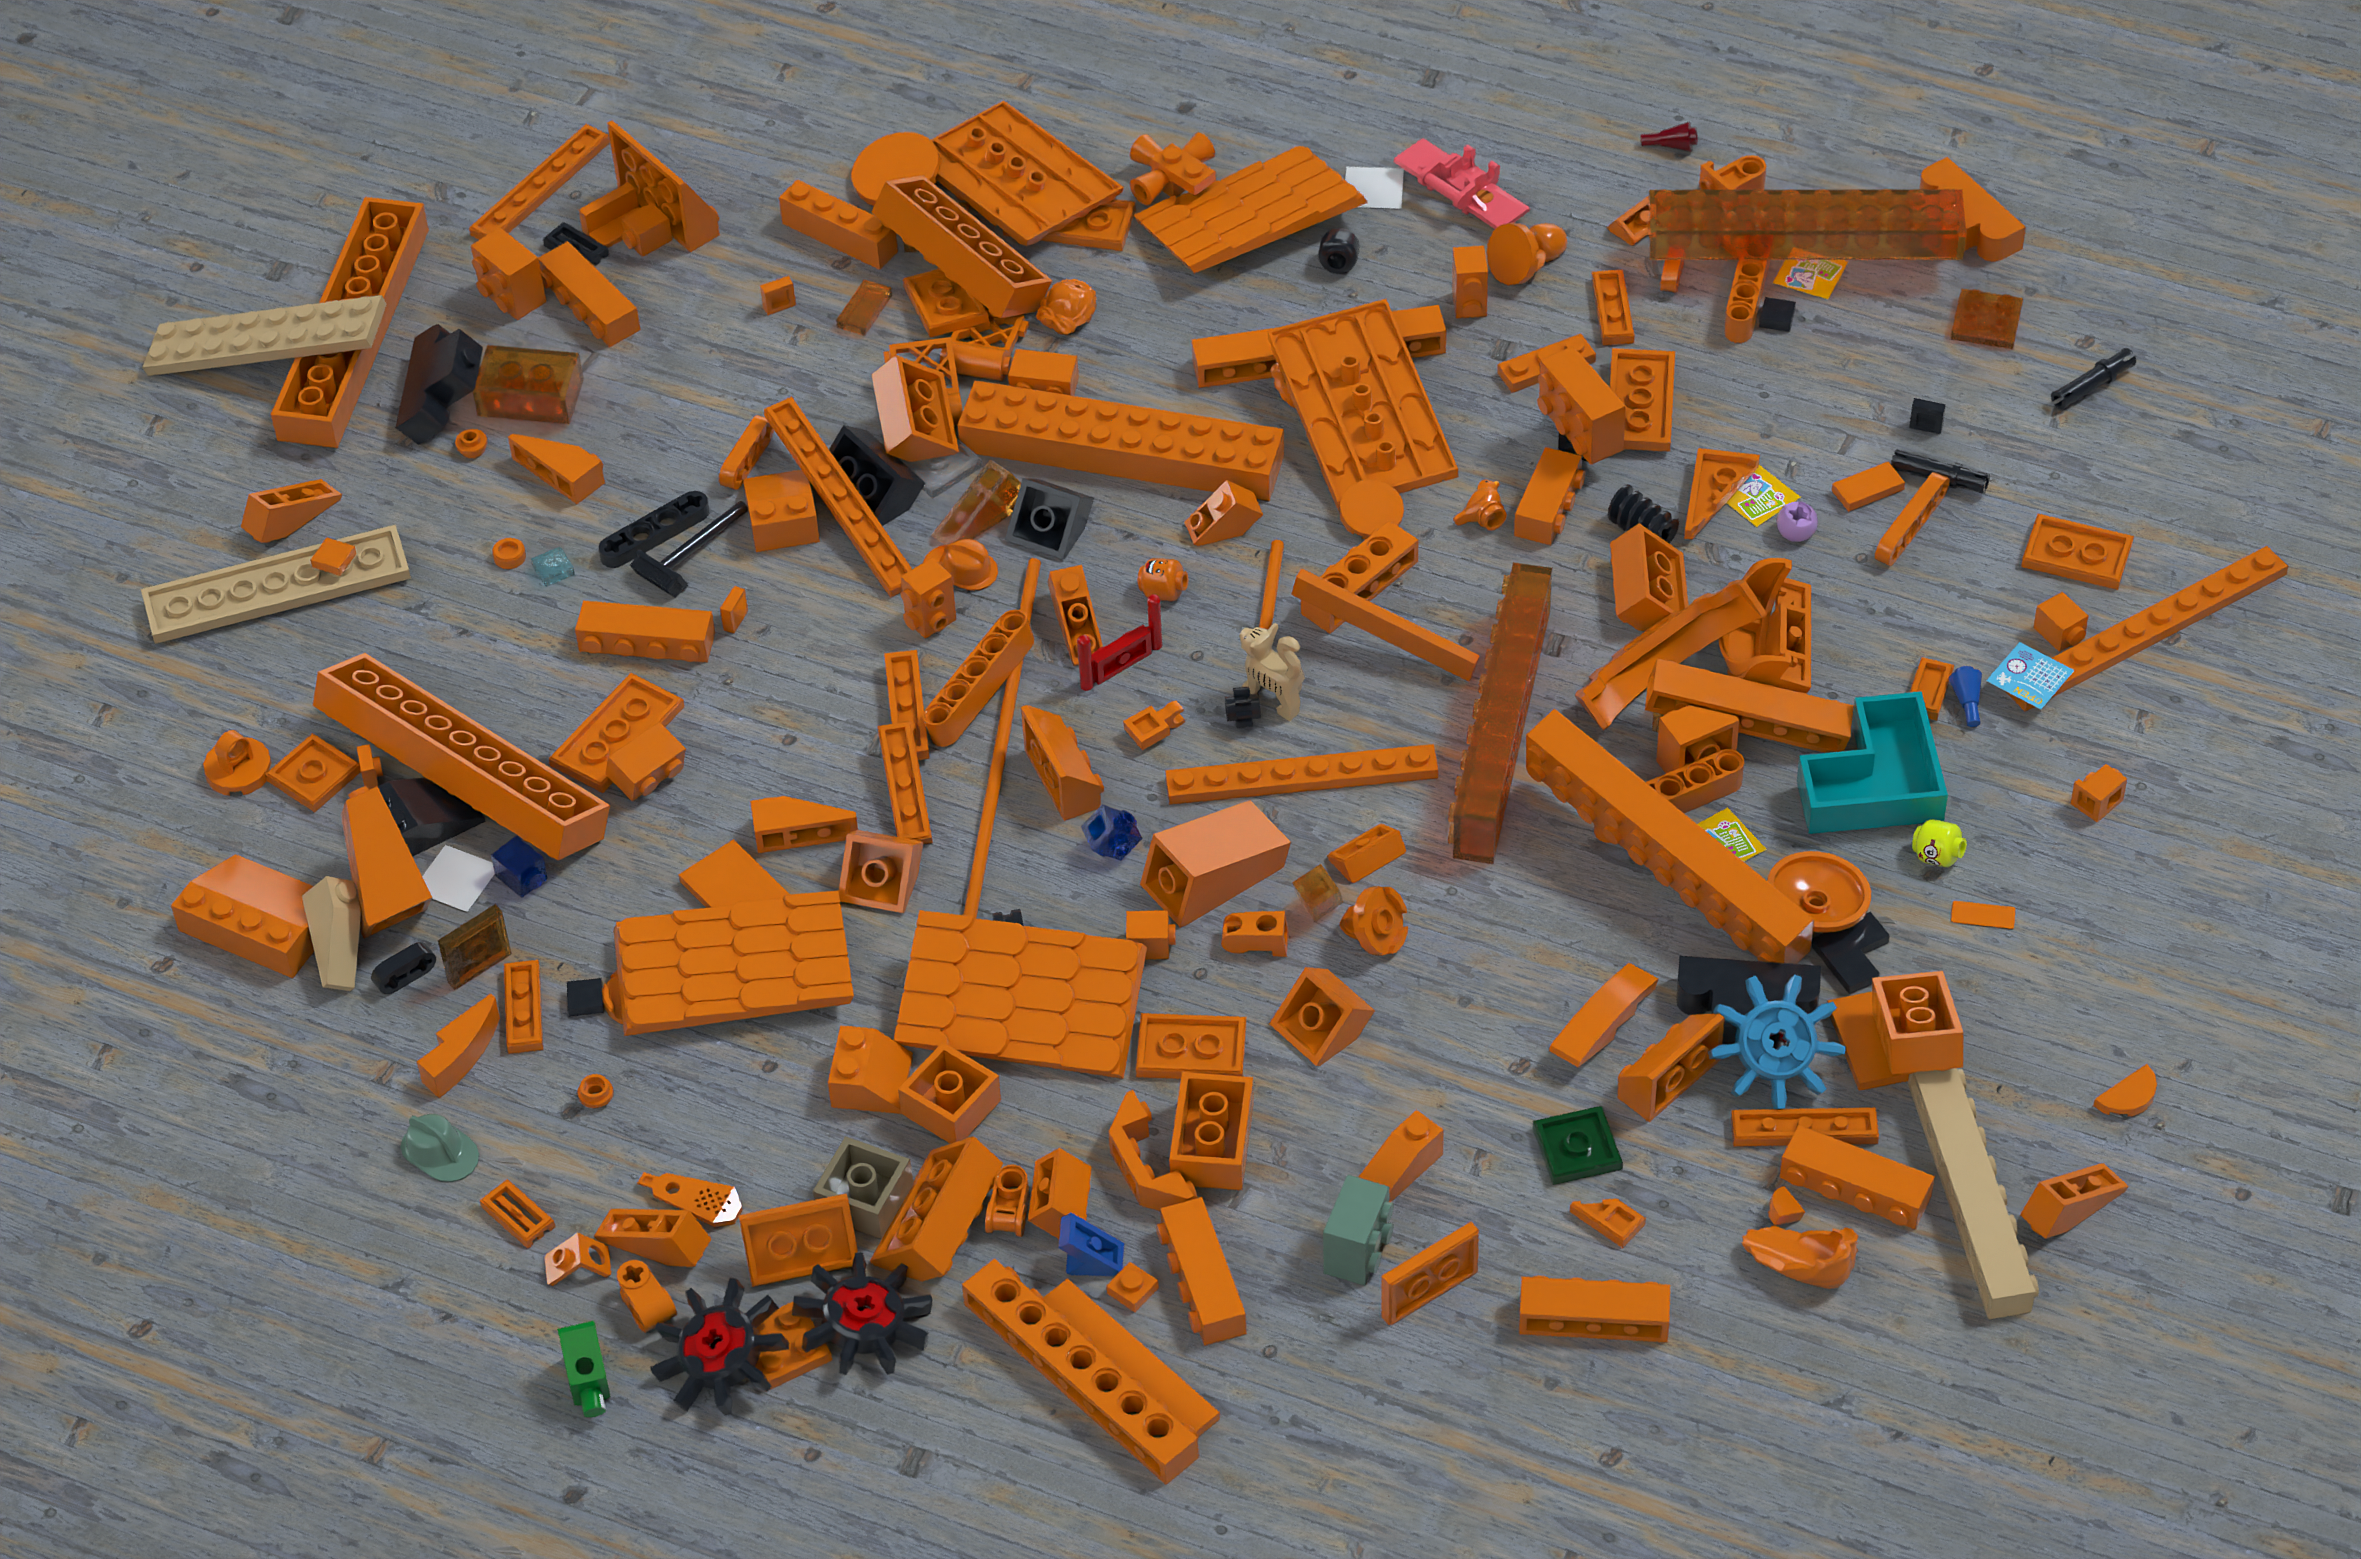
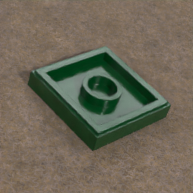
[1532,1106,1623,1185]

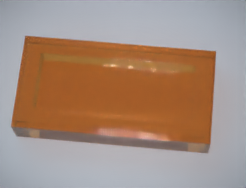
[836,280,892,336]

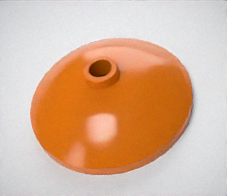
[1767,851,1871,932]

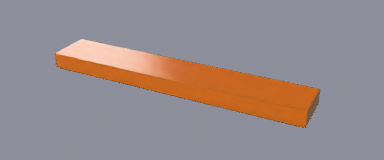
[469,124,610,240]
[1291,569,1480,682]
[1043,1278,1220,1437]

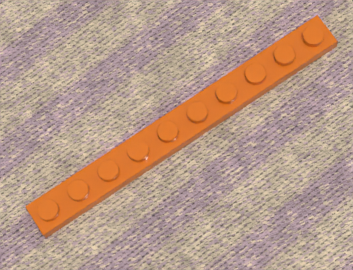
[2005,546,2288,712]

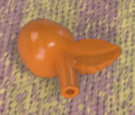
[1529,223,1567,272]

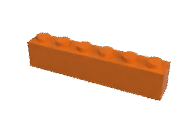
[1645,659,1854,753]

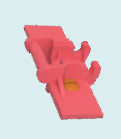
[1394,138,1530,229]

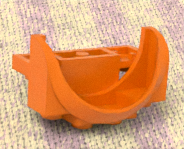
[1718,558,1811,694]

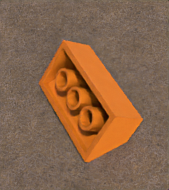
[870,1136,1003,1282]

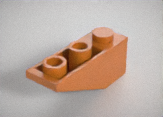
[1047,564,1103,666]

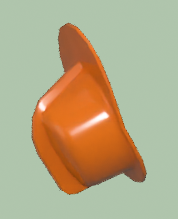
[923,539,998,591]

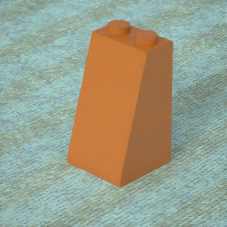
[341,786,432,939]
[1140,800,1291,928]

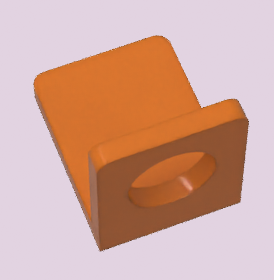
[545,1232,611,1286]

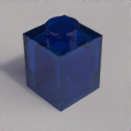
[491,835,548,898]

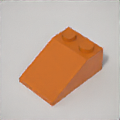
[743,470,820,552]

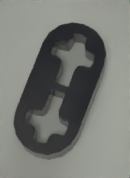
[371,942,436,994]

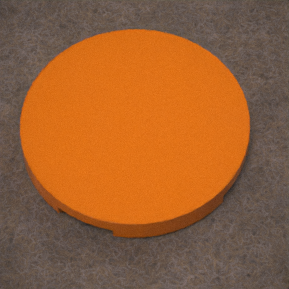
[851,132,941,206]

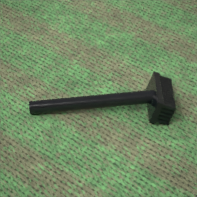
[630,501,748,598]

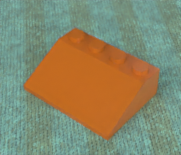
[607,120,720,252]
[171,854,314,978]

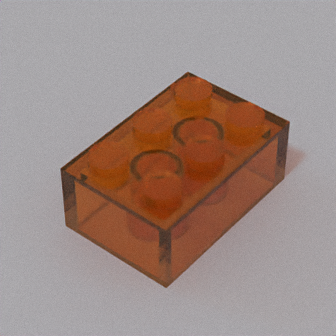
[472,345,584,424]

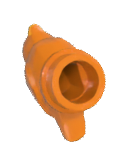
[1453,480,1507,530]

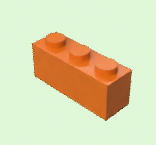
[1514,447,1586,545]

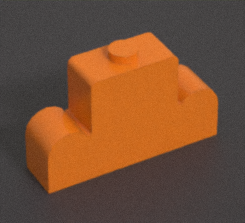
[1908,157,2026,261]

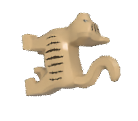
[1239,623,1305,721]

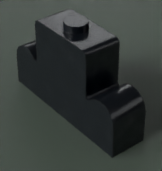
[395,324,483,445]
[1676,956,1821,1049]

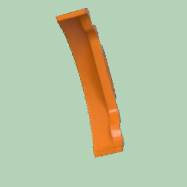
[1575,580,1767,731]

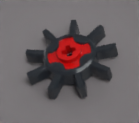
[792,1252,933,1375]
[650,1278,789,1416]

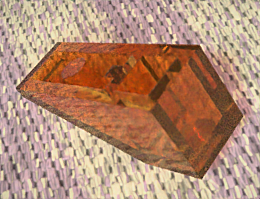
[931,459,1021,546]

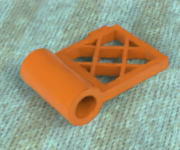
[939,310,1029,381]
[883,337,963,425]

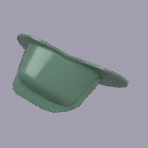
[400,1114,479,1182]

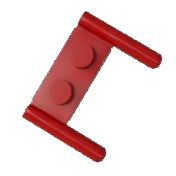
[1077,594,1163,691]

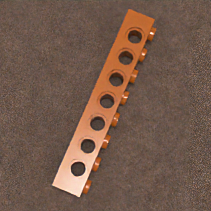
[962,1258,1199,1485]

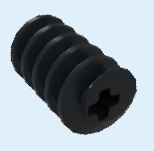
[1608,484,1679,544]

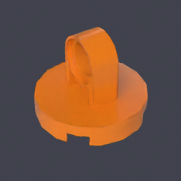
[203,730,272,796]
[1339,886,1408,956]

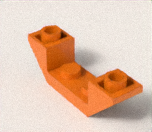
[1109,1090,1198,1211]

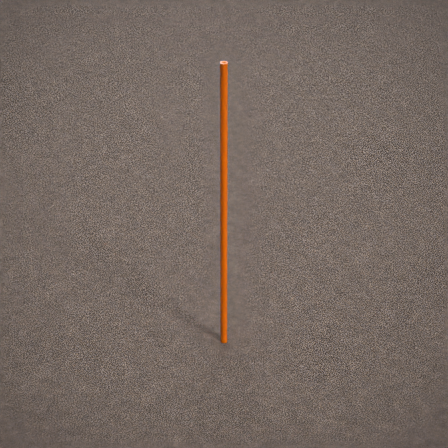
[963,558,1041,919]

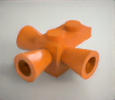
[1130,132,1216,205]

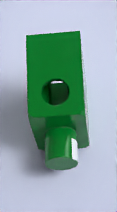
[557,1320,611,1418]

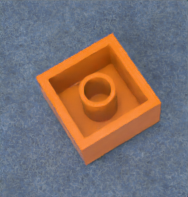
[471,227,547,321]
[898,1042,1001,1144]

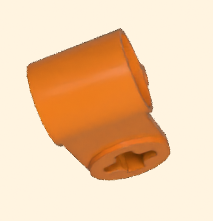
[985,1165,1030,1237]
[617,1260,677,1333]

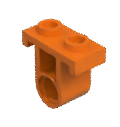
[1699,155,1766,221]

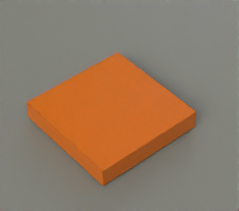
[265,733,361,812]

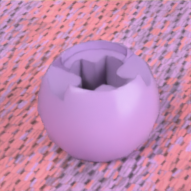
[1776,501,1818,542]

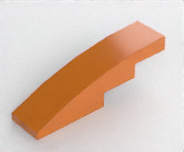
[1549,963,1659,1067]

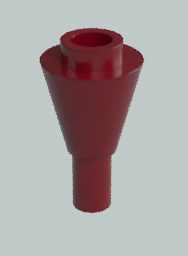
[1641,121,1698,152]

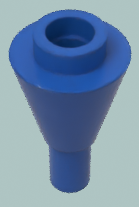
[1949,666,1982,727]

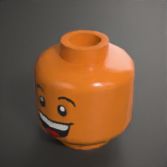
[1137,558,1189,601]

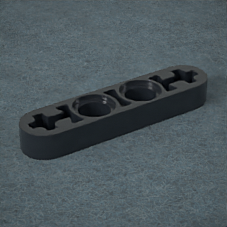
[599,491,709,568]

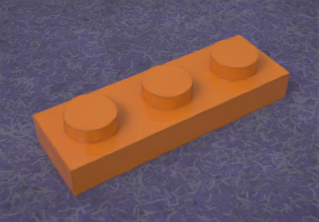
[1497,334,1596,393]

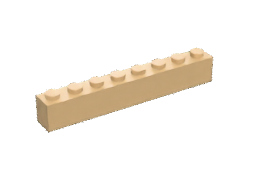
[1908,1068,2039,1320]

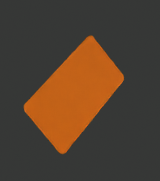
[1951,901,2016,929]

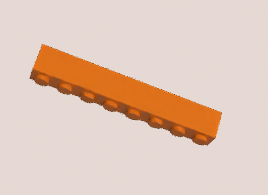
[1192,305,1446,388]

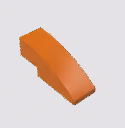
[417,993,500,1099]

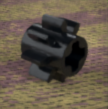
[1225,687,1261,728]

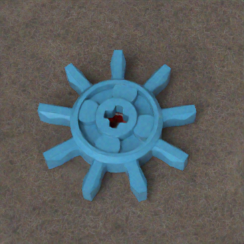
[1708,975,1846,1109]

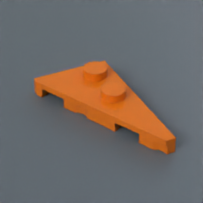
[1684,448,1760,540]

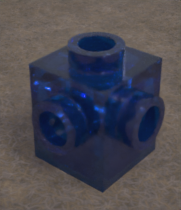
[1081,804,1143,861]

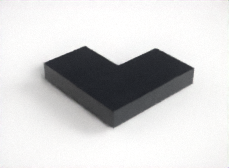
[1811,911,1890,994]

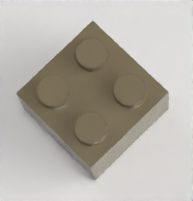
[813,1136,914,1239]

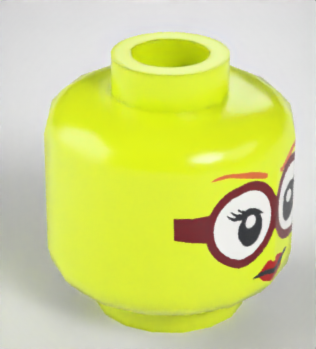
[1912,819,1967,868]

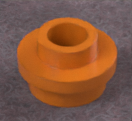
[455,429,488,458]
[578,1074,614,1108]

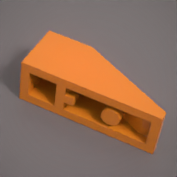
[508,433,605,504]
[241,479,342,543]
[750,796,858,853]
[1358,1110,1444,1202]
[2020,1163,2129,1239]
[594,1208,711,1267]

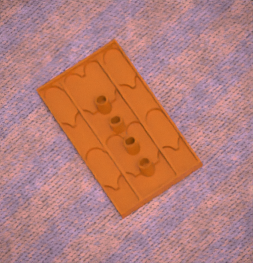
[931,100,1124,246]
[1133,146,1368,274]
[1268,299,1458,511]
[613,890,854,1036]
[893,910,1147,1079]

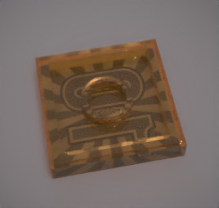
[438,904,512,990]

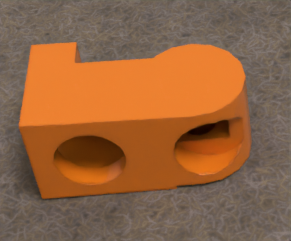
[1221,911,1289,957]

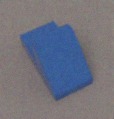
[1059,1213,1124,1276]

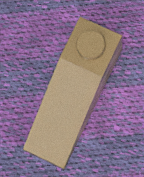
[302,876,361,991]

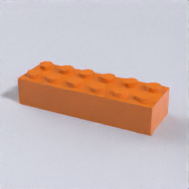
[871,175,1052,319]

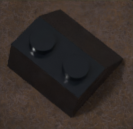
[1005,478,1094,559]

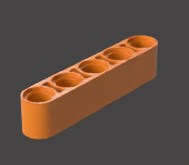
[1724,215,1775,343]
[923,609,1035,747]
[1594,749,1744,843]

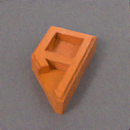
[1570,1198,1646,1248]

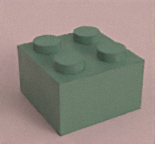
[1323,1175,1394,1286]

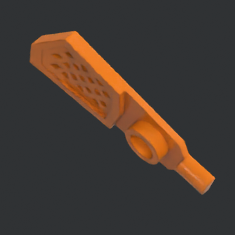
[637,1172,743,1227]

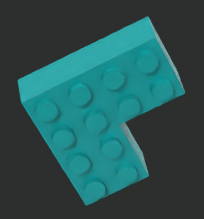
[1797,691,1948,834]

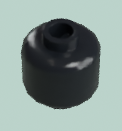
[1318,228,1360,274]

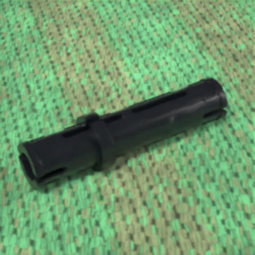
[2051,348,2137,410]
[1891,449,1990,494]

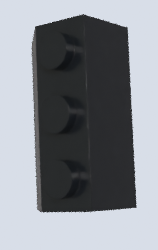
[829,425,926,526]

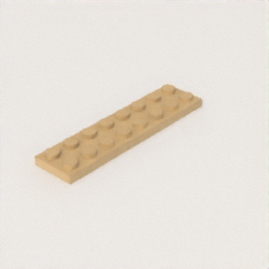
[142,295,387,376]
[141,525,411,644]

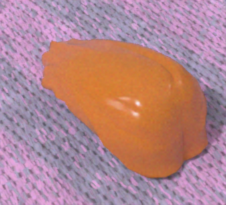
[1742,1226,1858,1289]

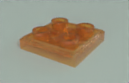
[1951,288,2024,349]

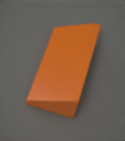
[1607,190,1675,246]
[1327,823,1406,883]

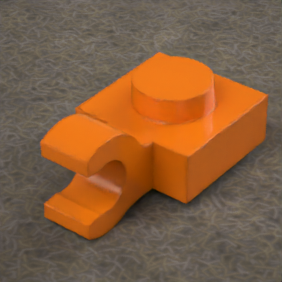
[1123,700,1185,750]

